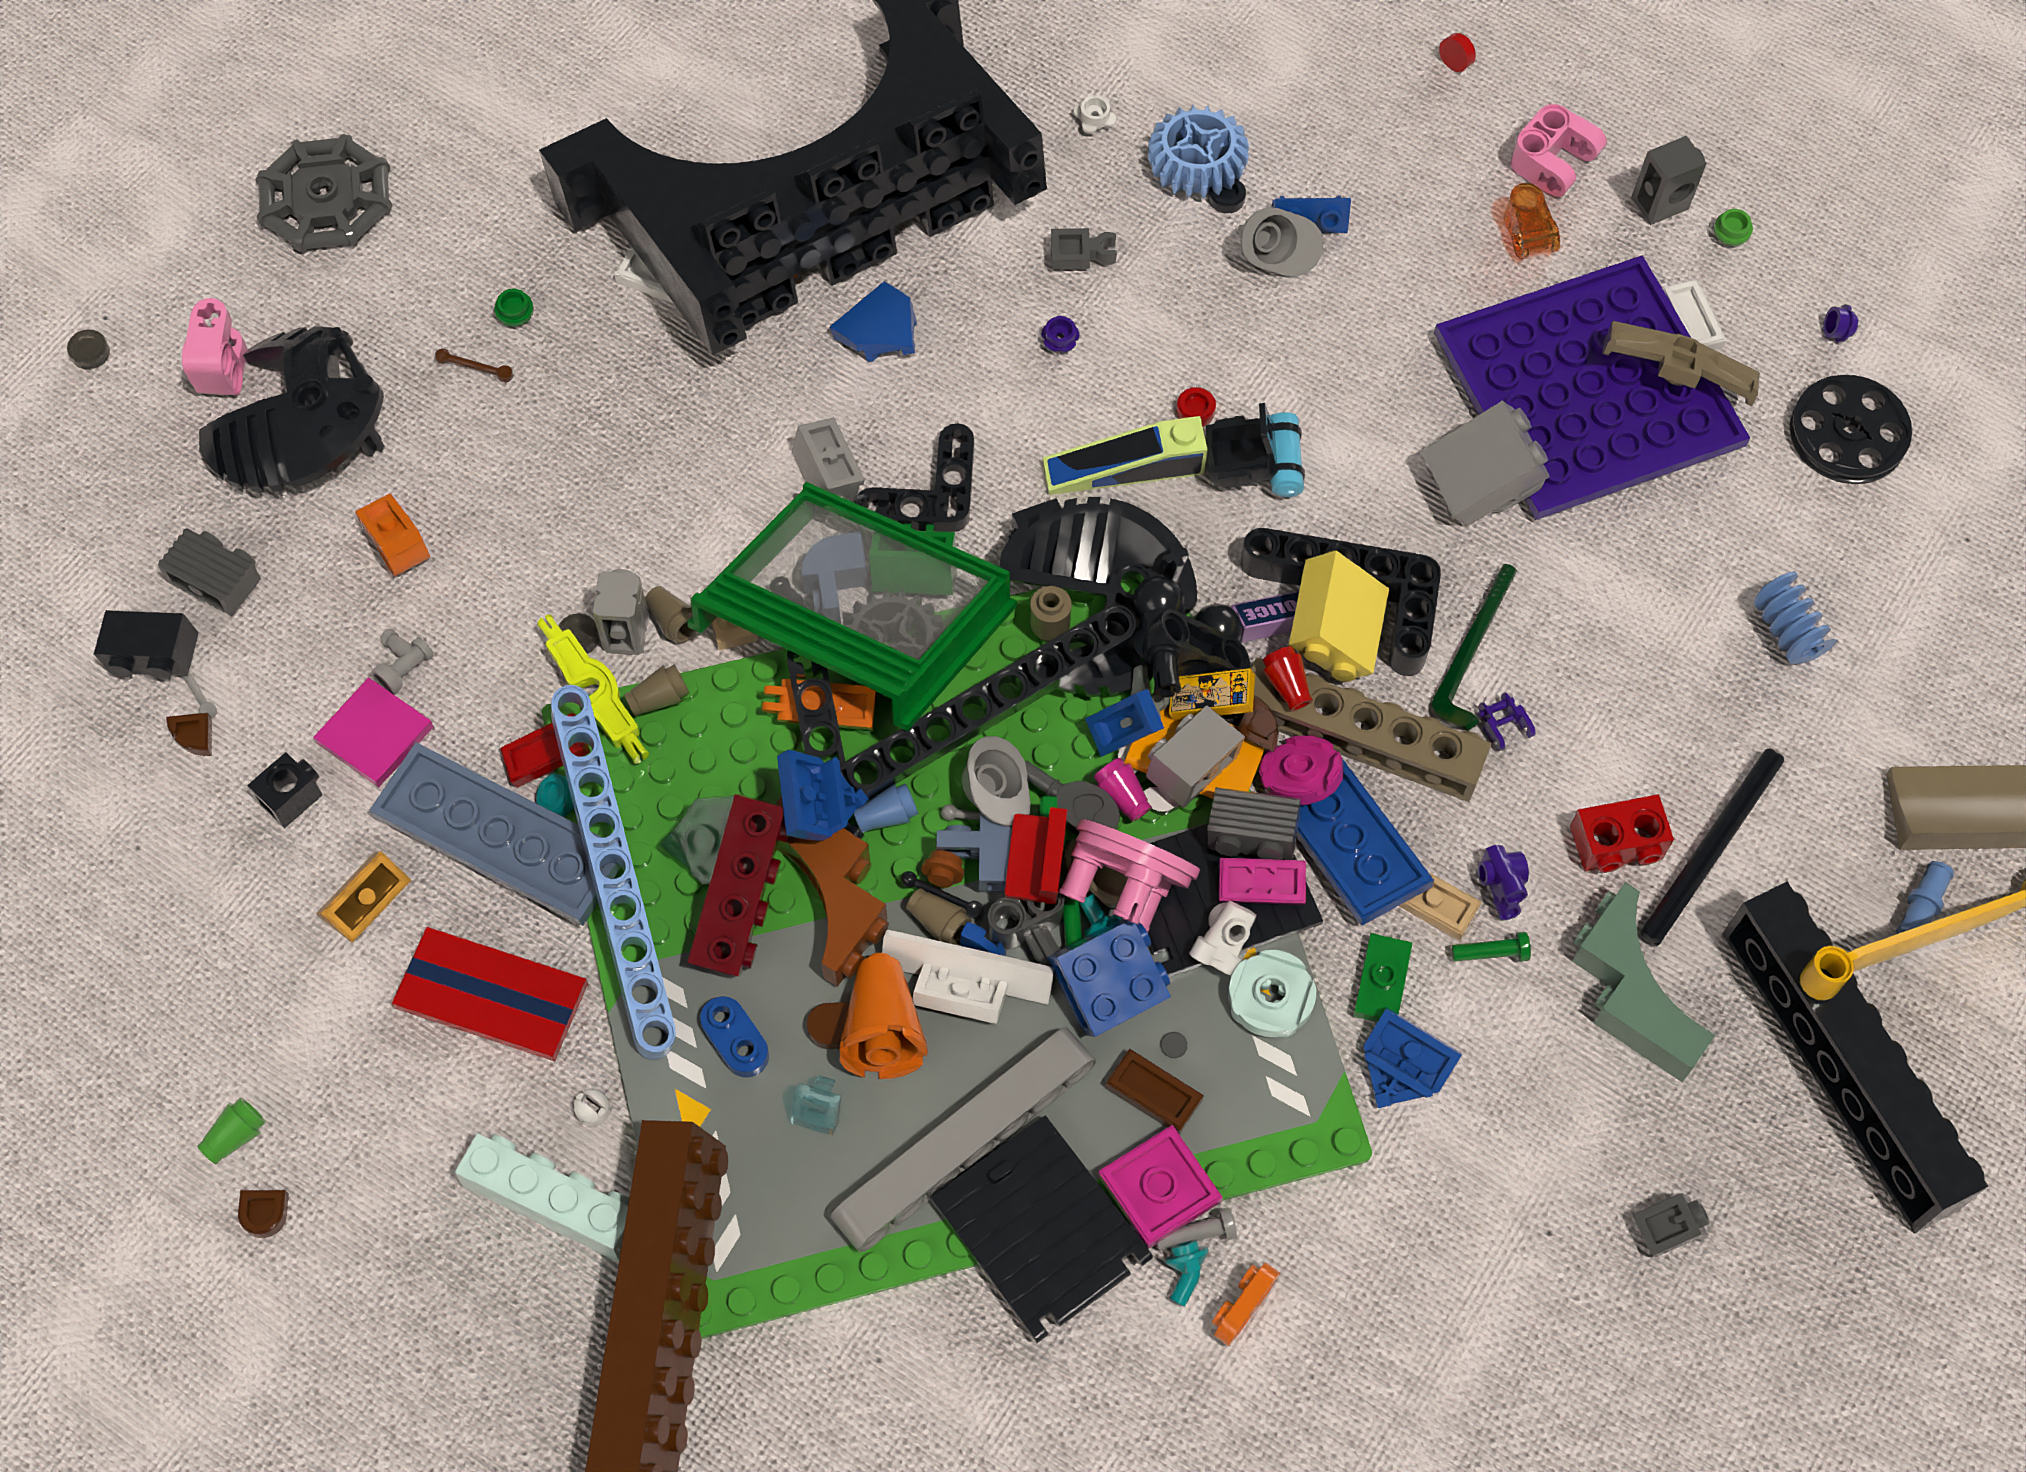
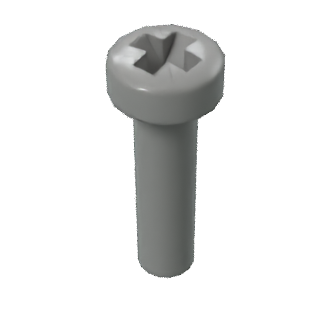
[1157,1207,1237,1251]

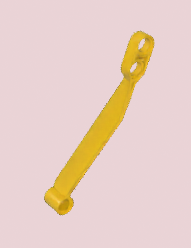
[1800,879,2026,1001]

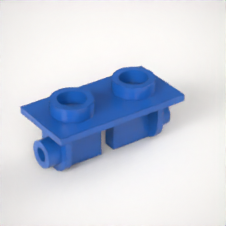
[1272,195,1351,233]

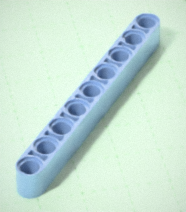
[551,685,676,1060]

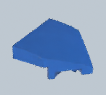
[829,281,917,362]
[777,749,869,841]
[1363,1007,1462,1108]

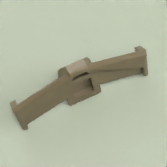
[1602,321,1760,406]

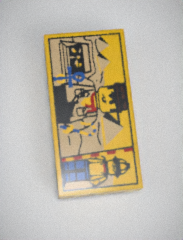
[1169,668,1255,721]

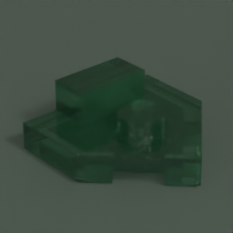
[660,796,734,884]

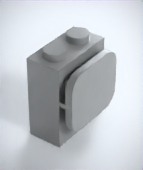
[1421,401,1550,526]

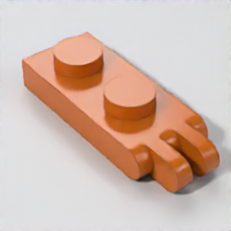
[762,679,877,730]

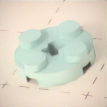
[1228,950,1317,1038]

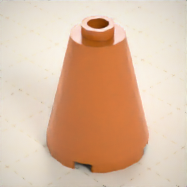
[839,953,928,1079]

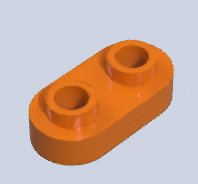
[1212,1262,1281,1346]

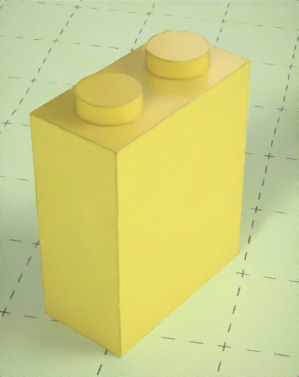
[1289,551,1389,682]

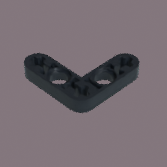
[854,423,974,532]

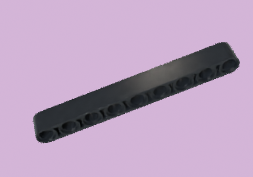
[840,605,1136,801]

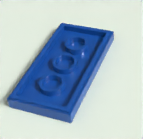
[1297,758,1434,926]

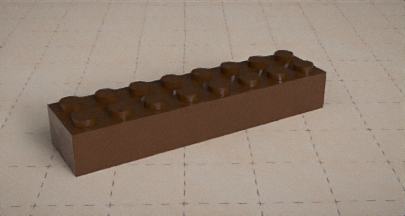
[585,1120,728,1472]

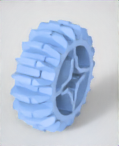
[1148,105,1249,199]

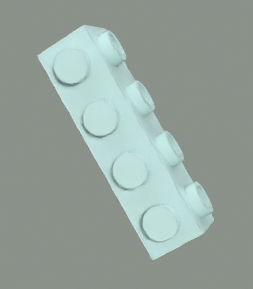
[454,1133,629,1262]

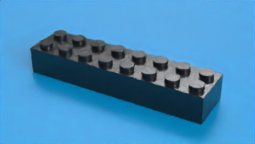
[1722,881,1989,1234]

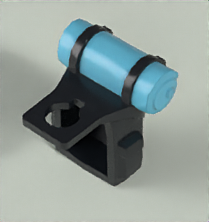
[1206,402,1305,497]

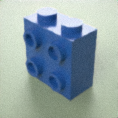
[1047,918,1171,1037]

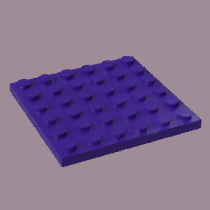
[1434,255,1751,520]

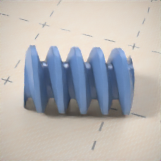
[1754,571,1837,664]

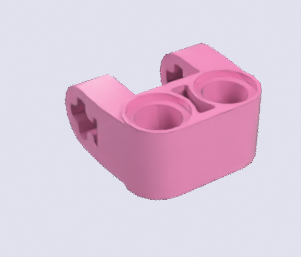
[1511,104,1607,197]
[182,298,247,396]

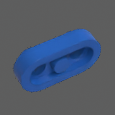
[700,996,769,1078]

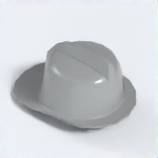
[1238,207,1324,277]
[962,736,1031,826]

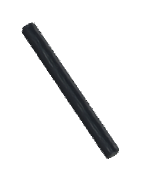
[1640,748,1784,946]

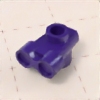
[1477,845,1529,920]

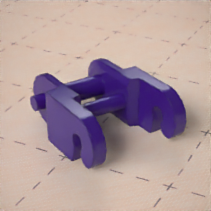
[1478,692,1536,752]

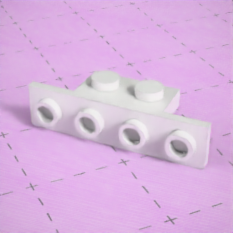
[882,930,1054,1024]

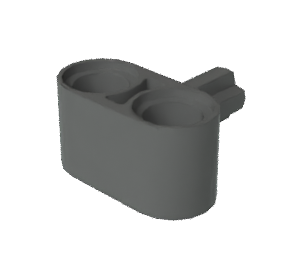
[987,886,1065,967]

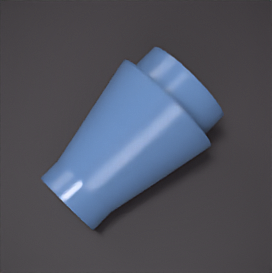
[854,783,919,833]

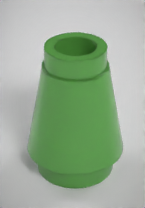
[197,1097,266,1164]

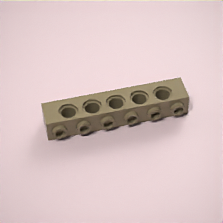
[1240,657,1492,802]

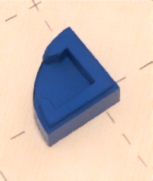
[961,922,1006,956]

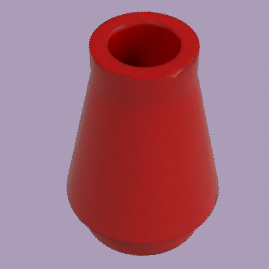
[1262,646,1313,711]

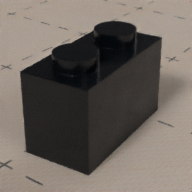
[93,610,199,679]

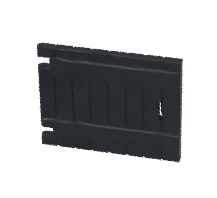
[1147,823,1323,977]
[930,1115,1153,1344]

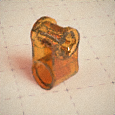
[1503,183,1560,260]

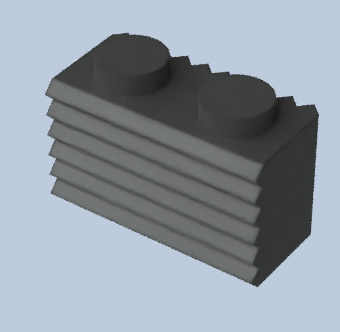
[158,528,261,616]
[1207,787,1301,860]

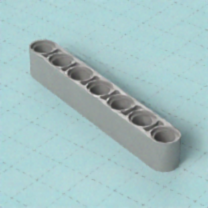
[831,1027,1096,1253]

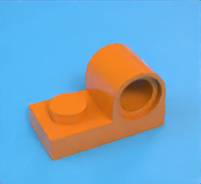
[355,493,431,577]

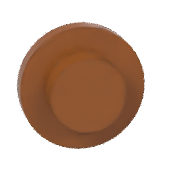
[921,850,964,888]

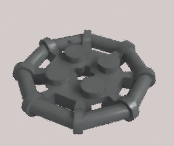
[255,134,393,253]

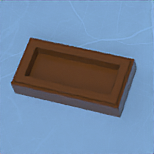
[1105,1048,1204,1135]

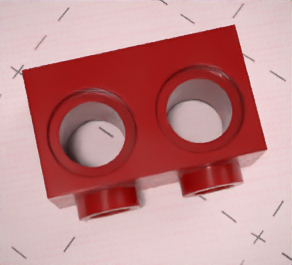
[1570,794,1674,873]

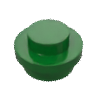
[494,289,534,326]

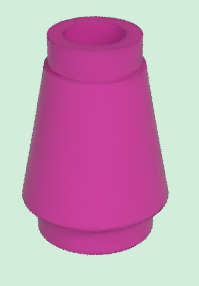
[1093,758,1152,822]

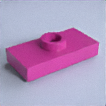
[1218,858,1306,905]

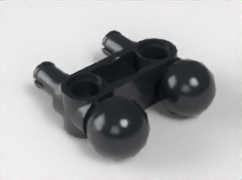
[1132,576,1250,723]

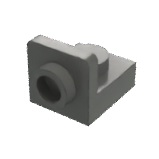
[1633,1193,1710,1258]

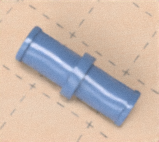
[1896,861,1954,934]

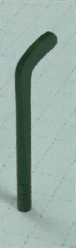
[1432,564,1517,731]

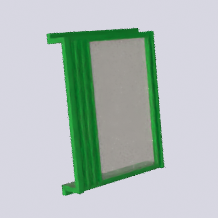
[687,482,1017,731]

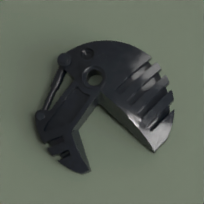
[199,326,385,492]
[999,497,1197,697]

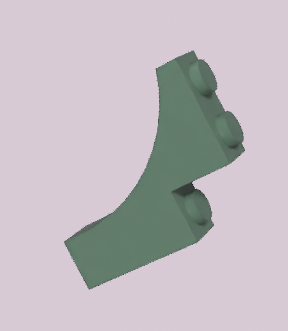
[1572,882,1715,1083]

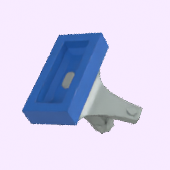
[1085,665,1170,757]

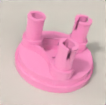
[1058,819,1200,932]

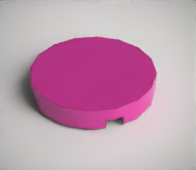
[1259,735,1344,805]

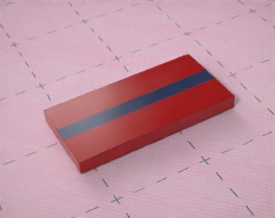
[392,927,588,1061]

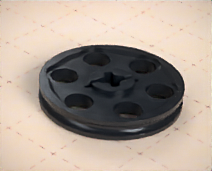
[1790,375,1912,484]

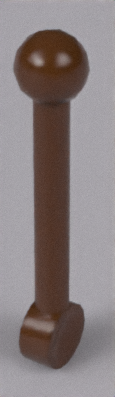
[435,348,513,383]

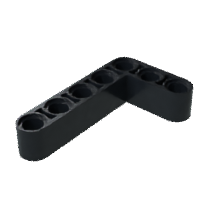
[1241,528,1441,676]

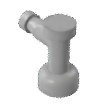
[371,629,434,695]

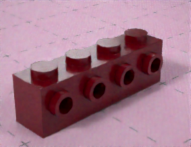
[687,794,789,977]

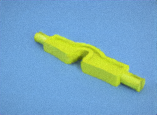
[537,614,649,764]

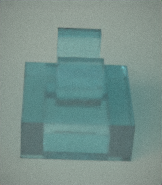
[791,1075,841,1136]

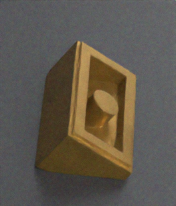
[316,851,411,943]

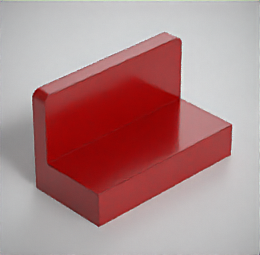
[1004,807,1068,904]

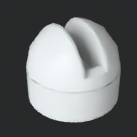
[573,1088,610,1127]

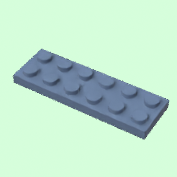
[369,742,621,926]

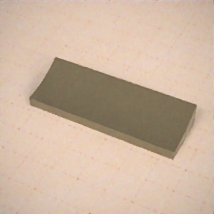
[1886,765,2026,850]

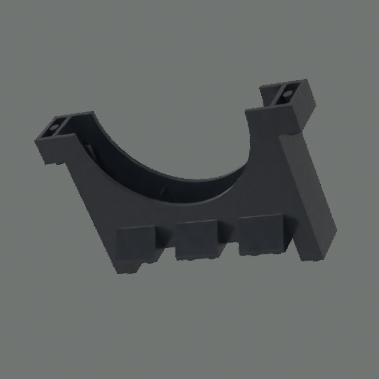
[539,0,1047,355]

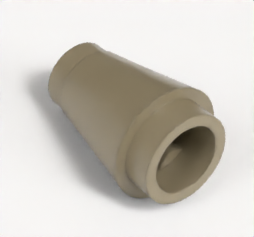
[645,586,697,643]
[624,664,690,716]
[906,888,972,945]

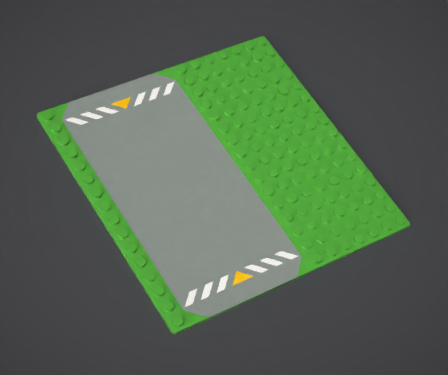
[542,580,1372,1339]

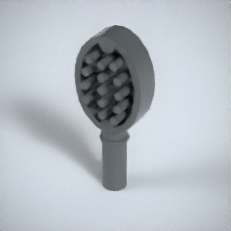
[1025,760,1120,835]

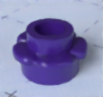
[1823,304,1858,342]
[1041,316,1080,352]

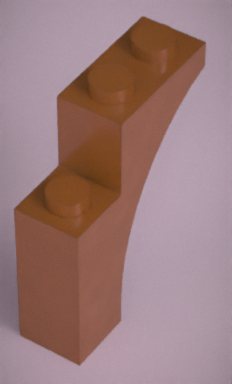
[775,796,889,987]

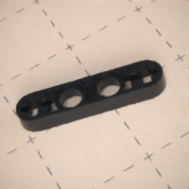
[787,650,845,765]

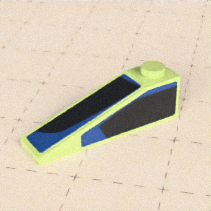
[1042,416,1207,495]

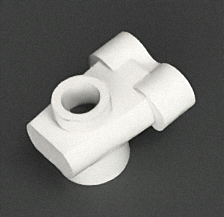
[1189,900,1256,976]

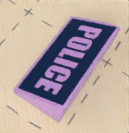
[1231,591,1299,642]

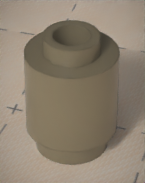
[1030,586,1072,641]

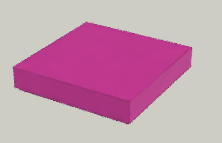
[313,677,434,788]
[1098,1125,1223,1249]

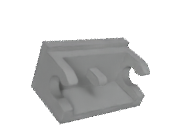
[792,417,865,514]

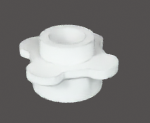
[1074,95,1117,134]

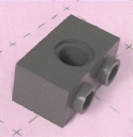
[1631,135,1707,225]

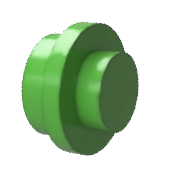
[1714,209,1753,246]

